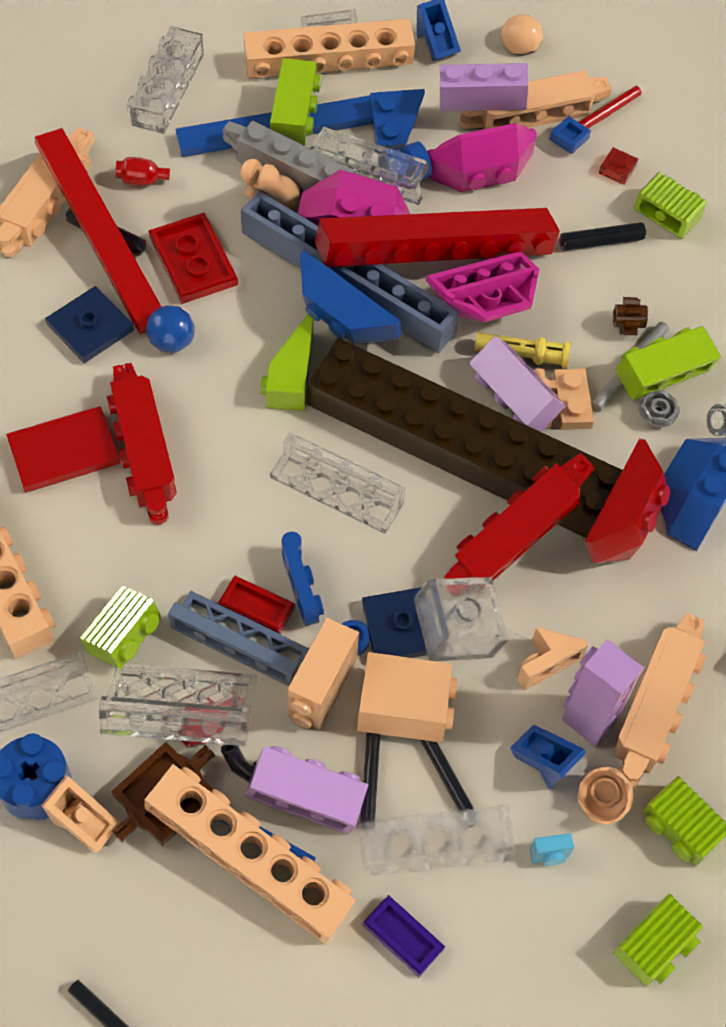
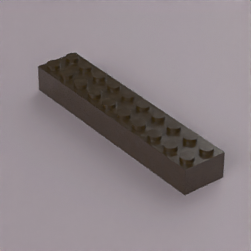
[307,338,622,538]

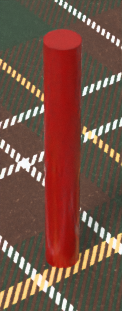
[579,86,642,129]

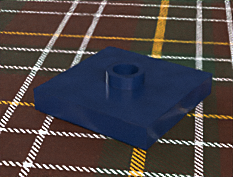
[45,286,134,364]
[362,586,444,658]

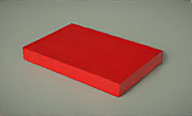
[148,212,238,304]
[6,406,121,493]

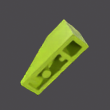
[260,314,314,411]

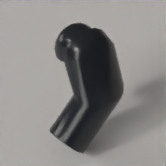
[220,741,257,783]

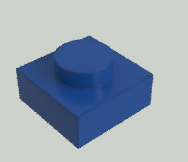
[549,116,591,154]

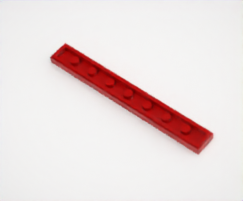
[35,128,162,335]

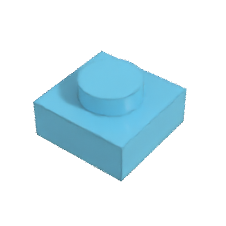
[530,833,574,866]

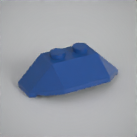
[300,250,402,344]
[661,437,726,551]

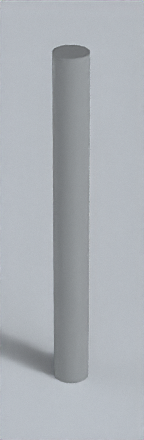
[591,322,669,412]

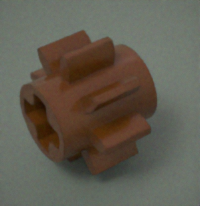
[613,297,648,336]

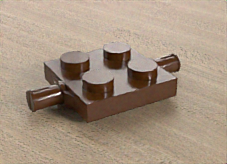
[111,742,215,847]

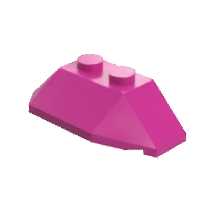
[427,123,537,192]
[297,169,411,226]
[426,251,540,322]

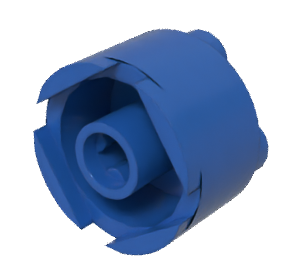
[0,733,72,820]

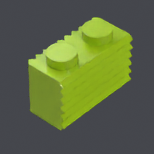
[633,172,707,239]
[79,585,161,669]
[642,776,726,867]
[613,894,703,987]

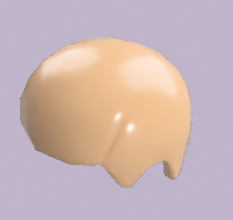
[501,14,543,54]
[577,766,634,825]

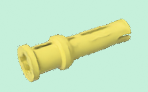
[475,332,571,369]

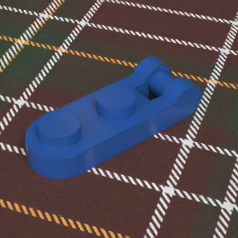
[281,531,324,626]

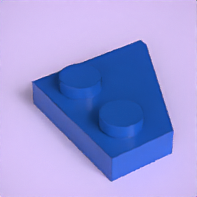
[369,89,425,151]

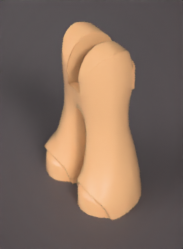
[241,159,301,211]

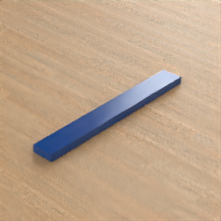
[175,95,373,157]

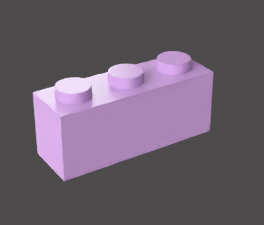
[440,63,528,111]
[469,336,566,432]
[245,746,369,834]

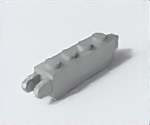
[223,120,353,195]

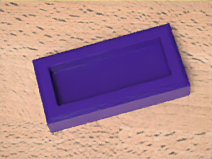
[363,894,445,978]

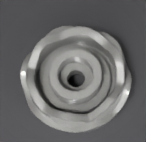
[639,390,680,428]

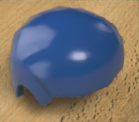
[146,305,195,353]

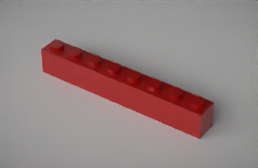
[315,208,560,267]

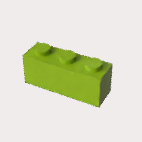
[270,58,322,146]
[615,326,722,401]

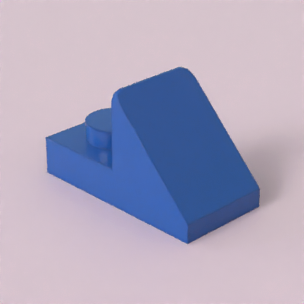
[416,0,461,61]
[510,725,586,789]

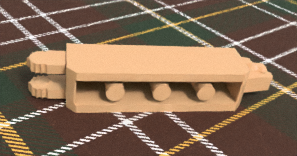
[459,70,612,130]
[0,127,95,258]
[613,613,707,789]

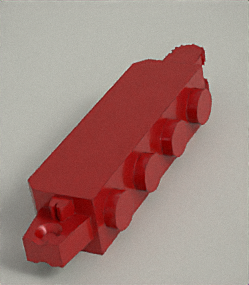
[106,363,177,525]
[443,453,594,593]

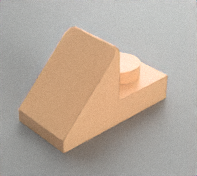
[518,628,588,690]
[41,775,120,853]

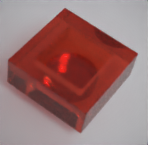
[599,147,639,185]

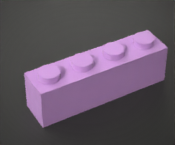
[562,639,644,747]

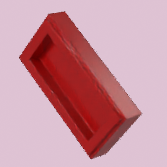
[218,575,295,634]

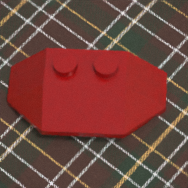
[585,438,670,563]

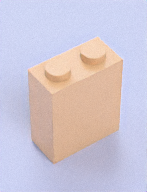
[287,618,359,731]
[357,652,457,743]

